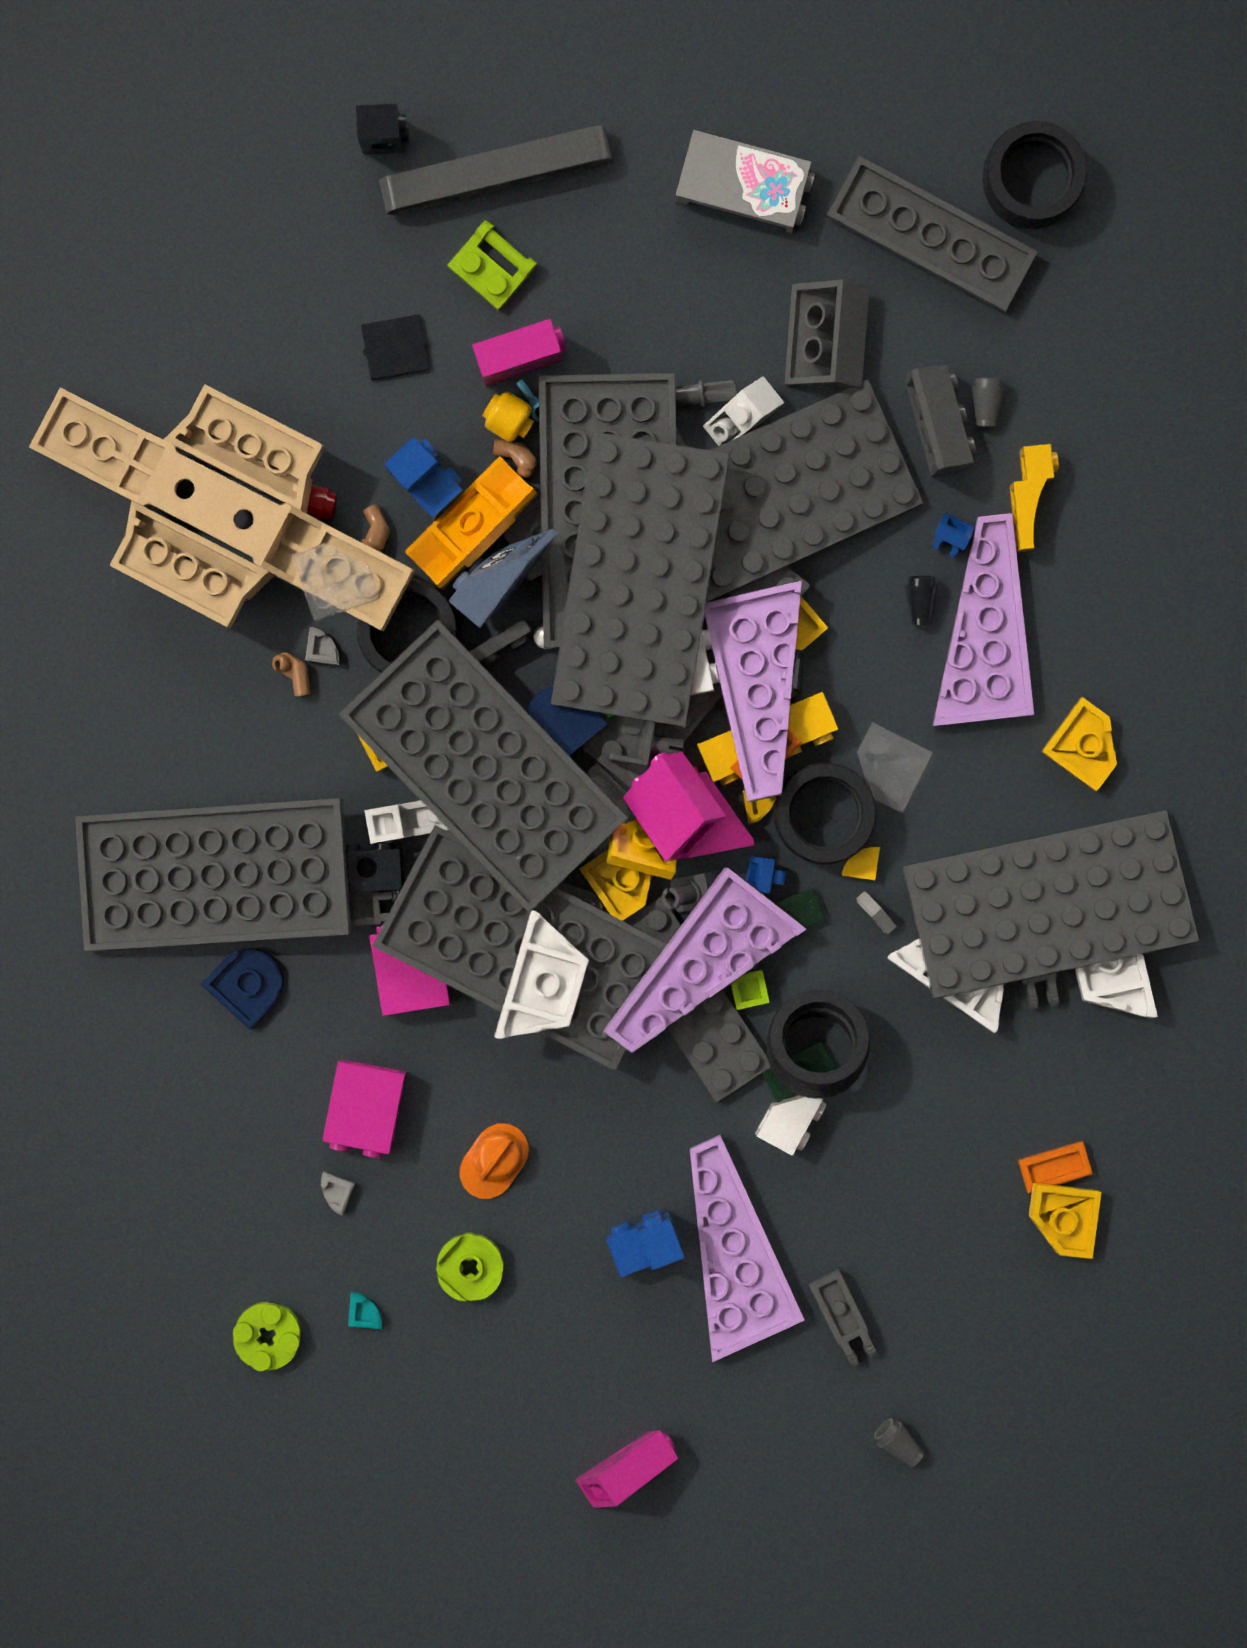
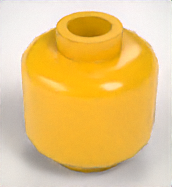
[482,392,535,442]

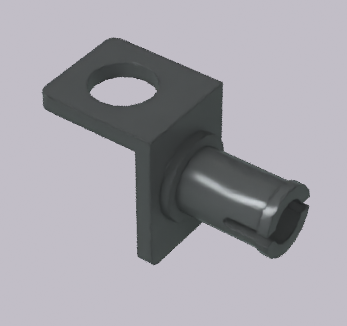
[604,720,684,766]
[662,868,724,912]

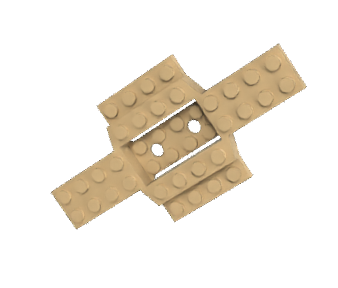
[29,384,415,632]

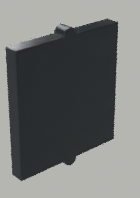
[361,314,429,380]

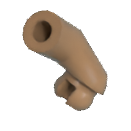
[493,439,537,478]
[361,504,390,552]
[272,652,311,697]

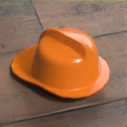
[460,1123,529,1199]

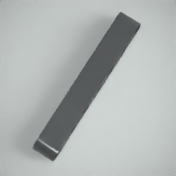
[379,125,613,215]

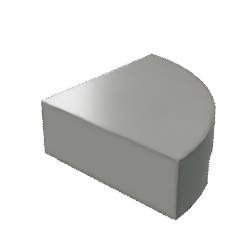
[305,627,340,665]
[856,891,897,934]
[321,1171,355,1215]

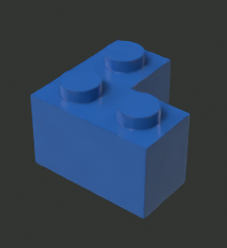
[384,436,464,521]
[606,1209,685,1277]

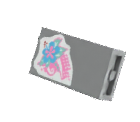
[675,130,815,233]

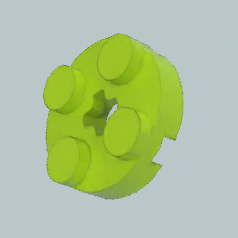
[436,1232,504,1301]
[233,1302,301,1371]

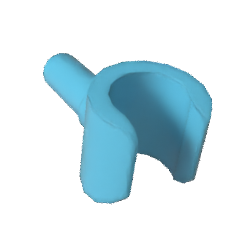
[516,379,540,422]

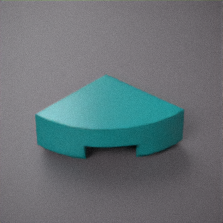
[348,1291,383,1329]

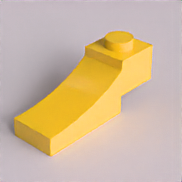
[1010,444,1059,552]

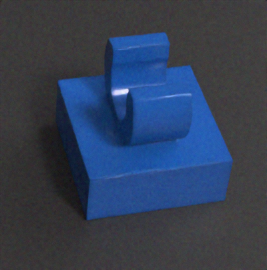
[933,512,974,558]
[746,856,786,893]

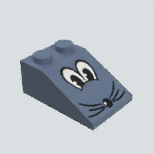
[449,529,558,628]

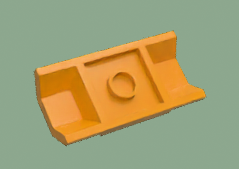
[404,456,538,590]

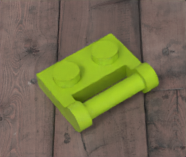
[447,220,538,311]

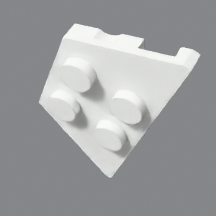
[494,910,588,1039]
[887,939,1004,1033]
[1075,954,1158,1019]

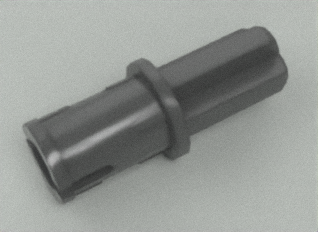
[675,380,737,407]

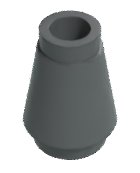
[972,378,1005,426]
[874,1418,924,1467]

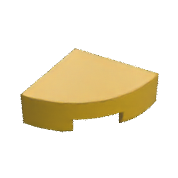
[743,790,776,824]
[841,847,880,880]

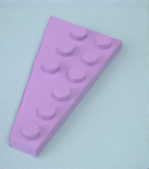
[932,513,1034,726]
[704,581,802,803]
[603,867,806,1052]
[690,1135,804,1362]

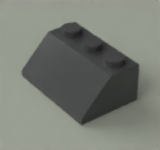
[784,279,870,390]
[905,364,977,477]

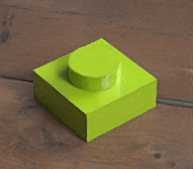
[730,969,770,1010]

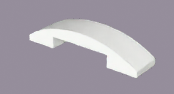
[364,801,449,844]

